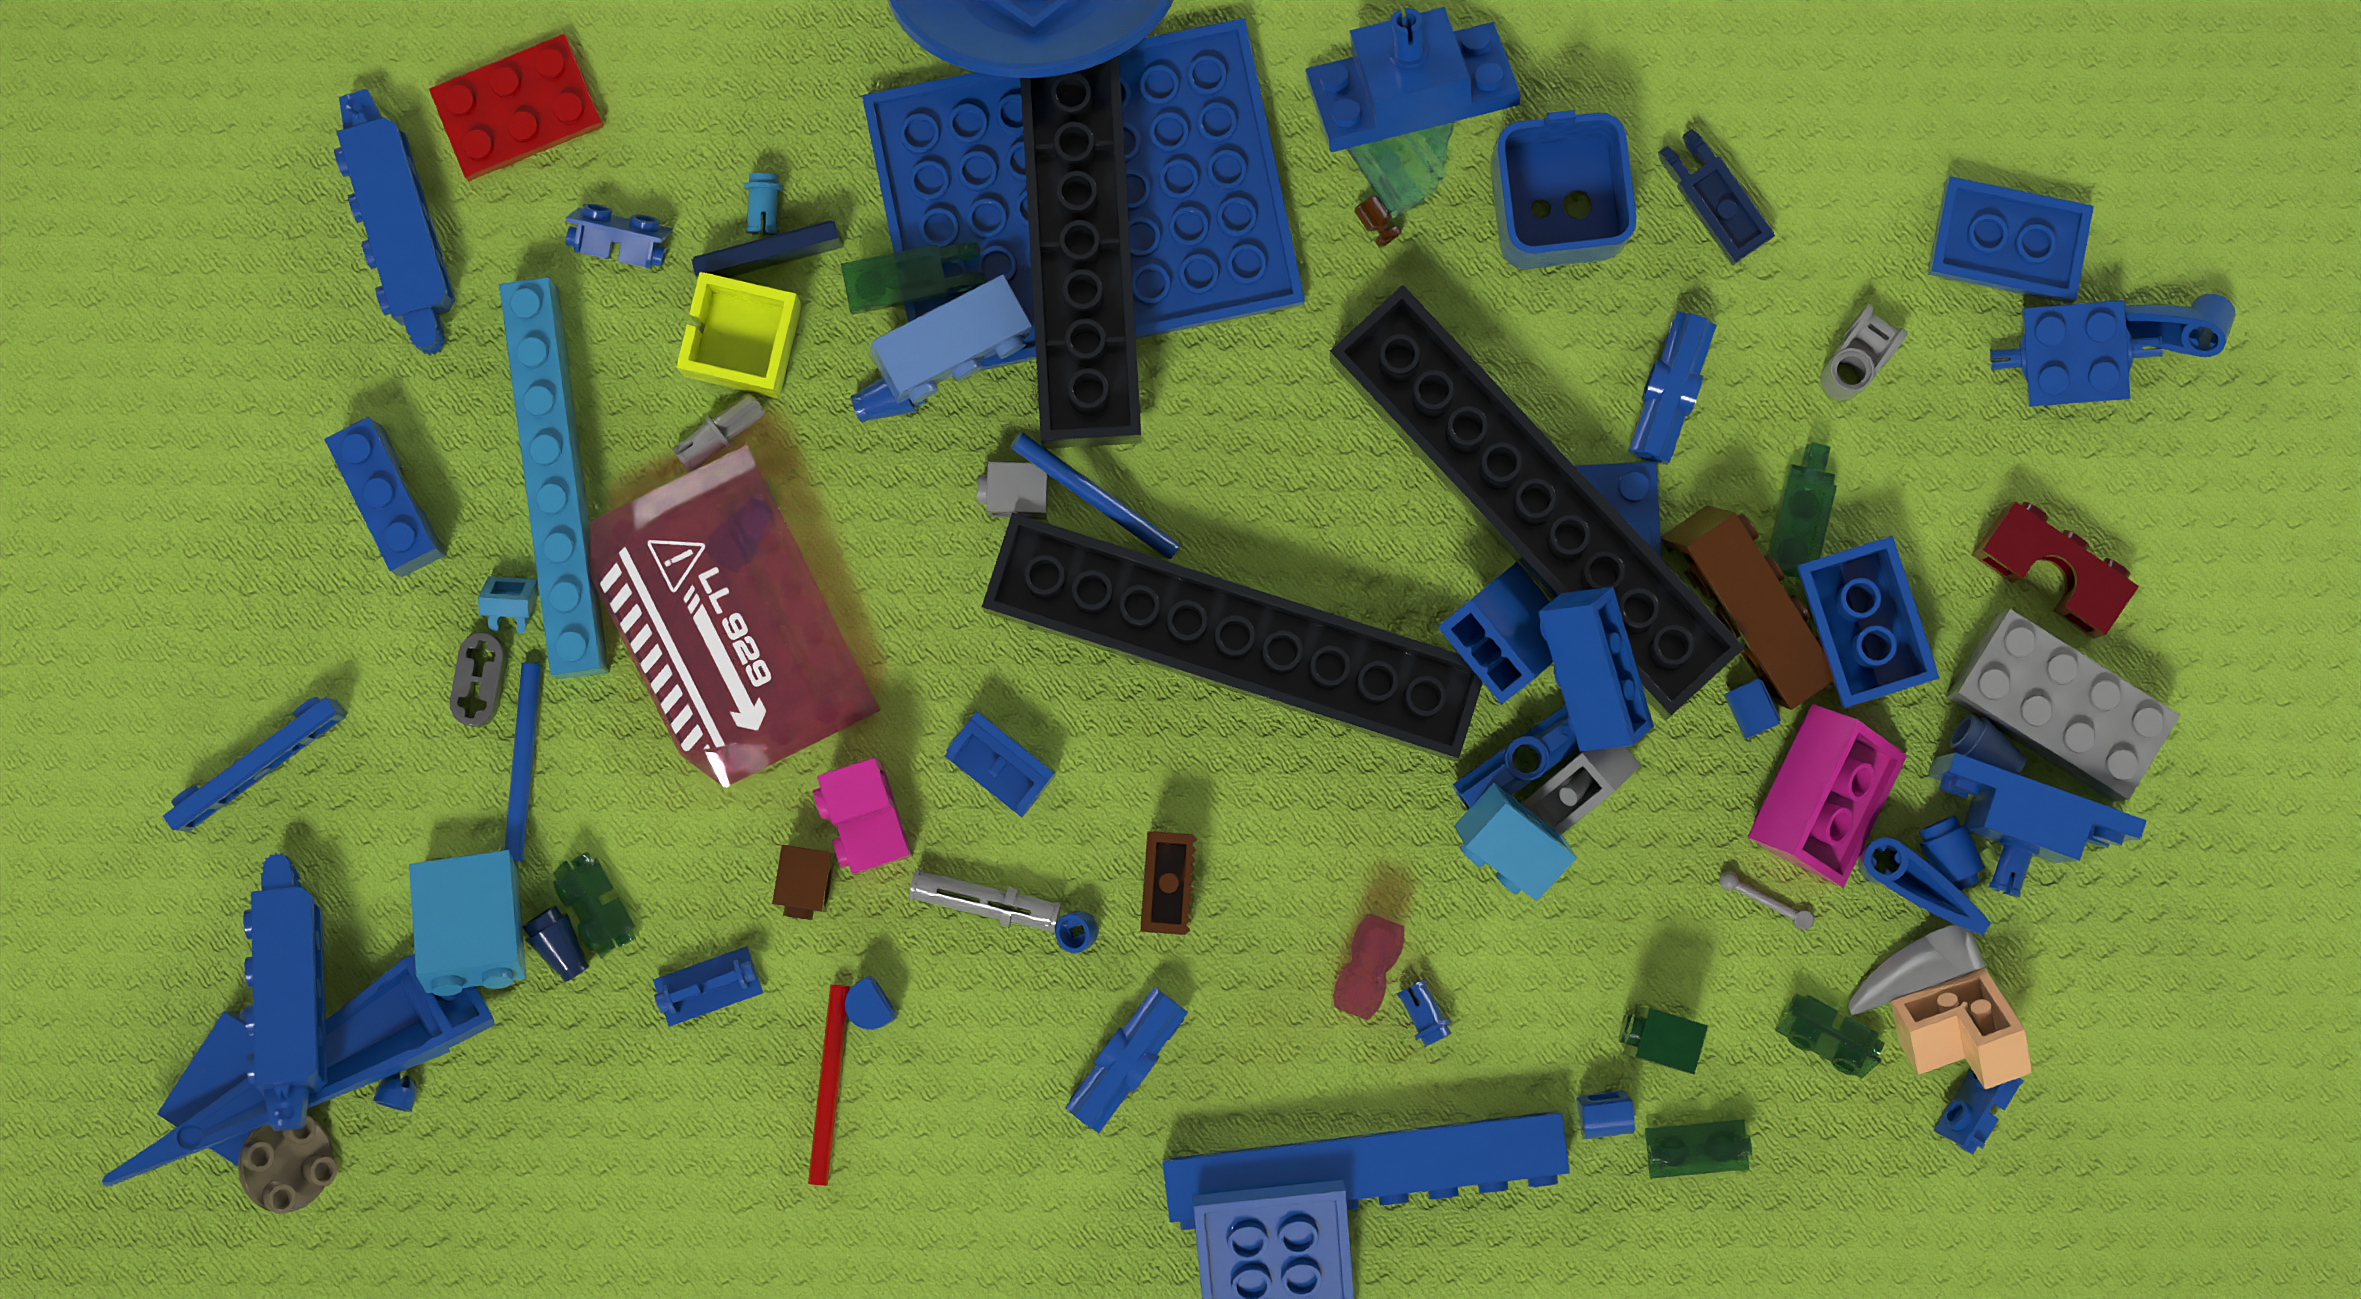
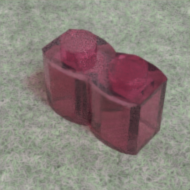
[1331,913,1404,1020]

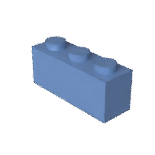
[870,275,1032,404]

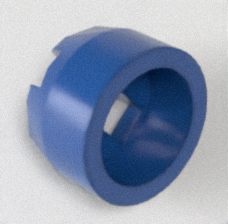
[1055,911,1099,953]
[373,1073,417,1112]

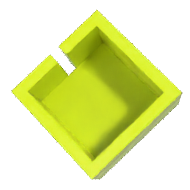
[676,272,802,399]

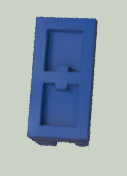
[945,711,1056,818]

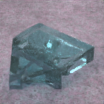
[1347,122,1454,219]

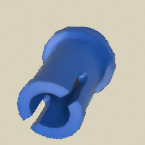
[1397,980,1452,1047]

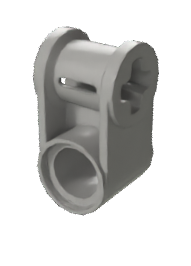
[1821,304,1908,401]

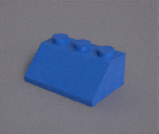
[1796,536,1940,708]

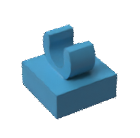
[478,576,538,633]

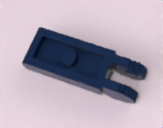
[1658,129,1775,266]

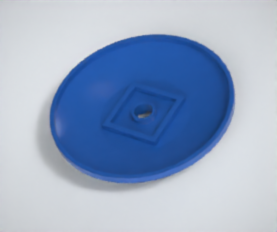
[887,0,1173,78]

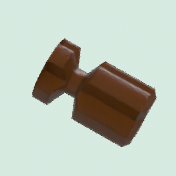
[1354,196,1402,248]

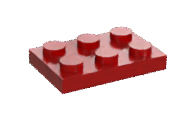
[429,34,604,182]

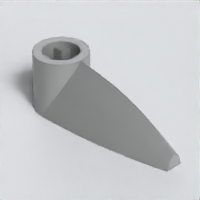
[1847,924,1986,1016]

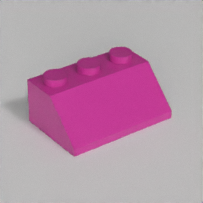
[1748,704,1907,888]

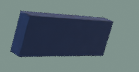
[691,220,843,279]

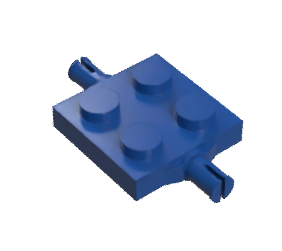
[1990,300,2163,407]

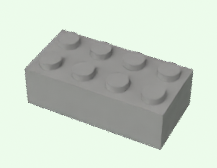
[1945,609,2181,802]

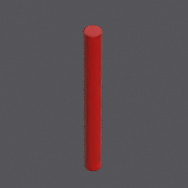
[808,984,850,1186]

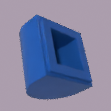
[1724,678,1781,739]
[845,976,898,1030]
[1576,1090,1635,1139]

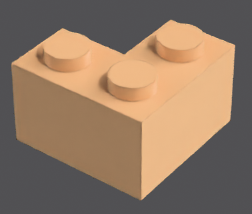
[1891,968,2032,1090]

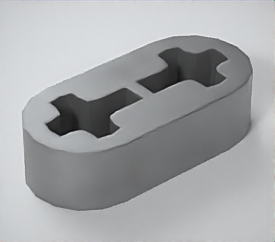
[450,633,507,727]

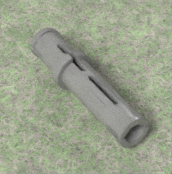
[909,869,1061,934]

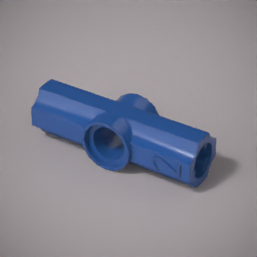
[1628,311,1717,465]
[1452,705,1579,810]
[1065,987,1188,1133]

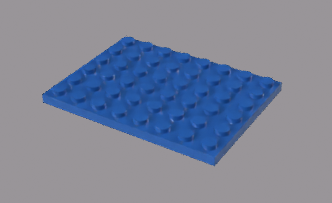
[862,18,1305,377]

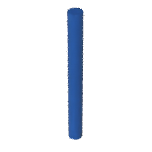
[1010,432,1180,559]
[504,663,541,862]

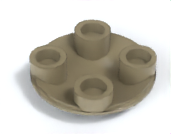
[238,1115,337,1214]

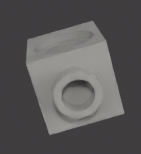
[977,462,1049,519]

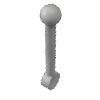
[1719,871,1814,930]

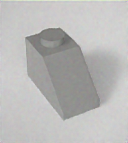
[1522,747,1641,834]

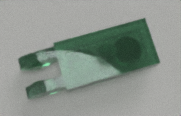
[841,242,986,315]

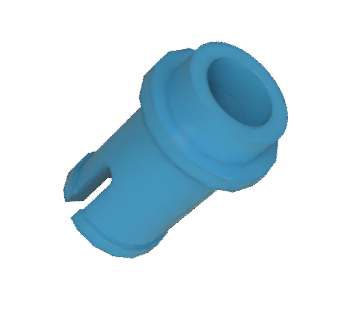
[744,173,783,235]

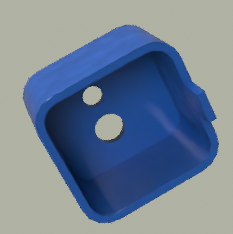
[1490,110,1637,269]

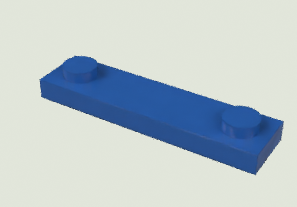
[163,697,347,832]

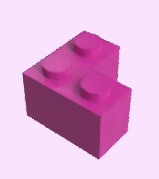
[813,757,912,875]

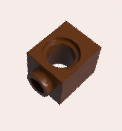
[772,845,836,920]

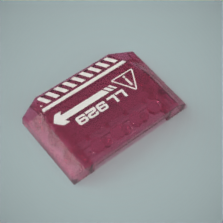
[590,444,881,788]

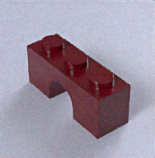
[1972,501,2139,639]

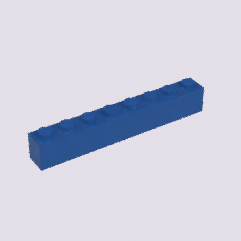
[1162,1111,1570,1230]

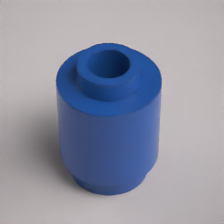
[1919,815,1986,890]

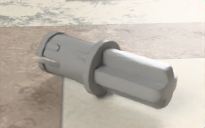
[672,392,765,473]

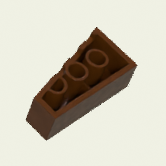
[1661,505,1834,710]

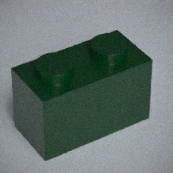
[1619,1006,1708,1074]

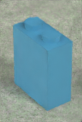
[409,850,527,996]

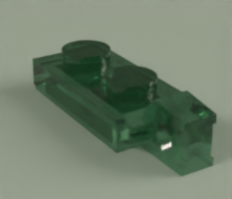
[1767,442,1837,580]

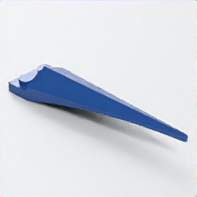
[102,953,495,1186]

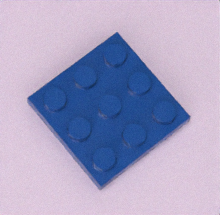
[1192,1180,1354,1299]

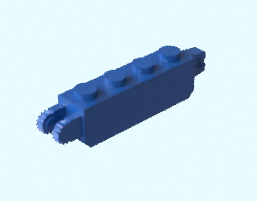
[334,89,456,356]
[243,853,327,1131]

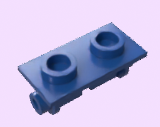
[566,204,673,269]
[653,946,763,1027]
[1933,1068,2024,1155]

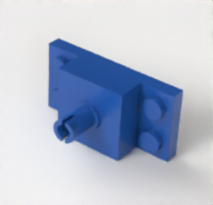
[1305,7,1521,153]
[1928,753,2147,898]

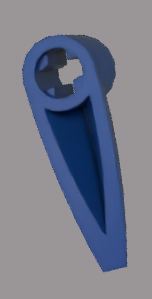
[2125,294,2236,357]
[1858,837,1991,936]

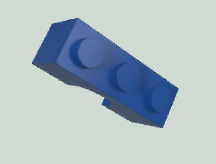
[324,417,446,577]

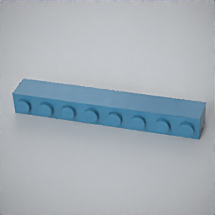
[499,277,609,680]

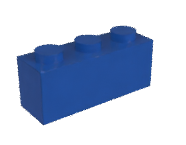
[1538,587,1654,751]

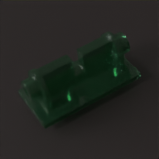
[553,852,636,959]
[1775,993,1885,1079]
[1645,1119,1752,1179]

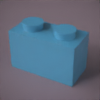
[1454,783,1577,901]

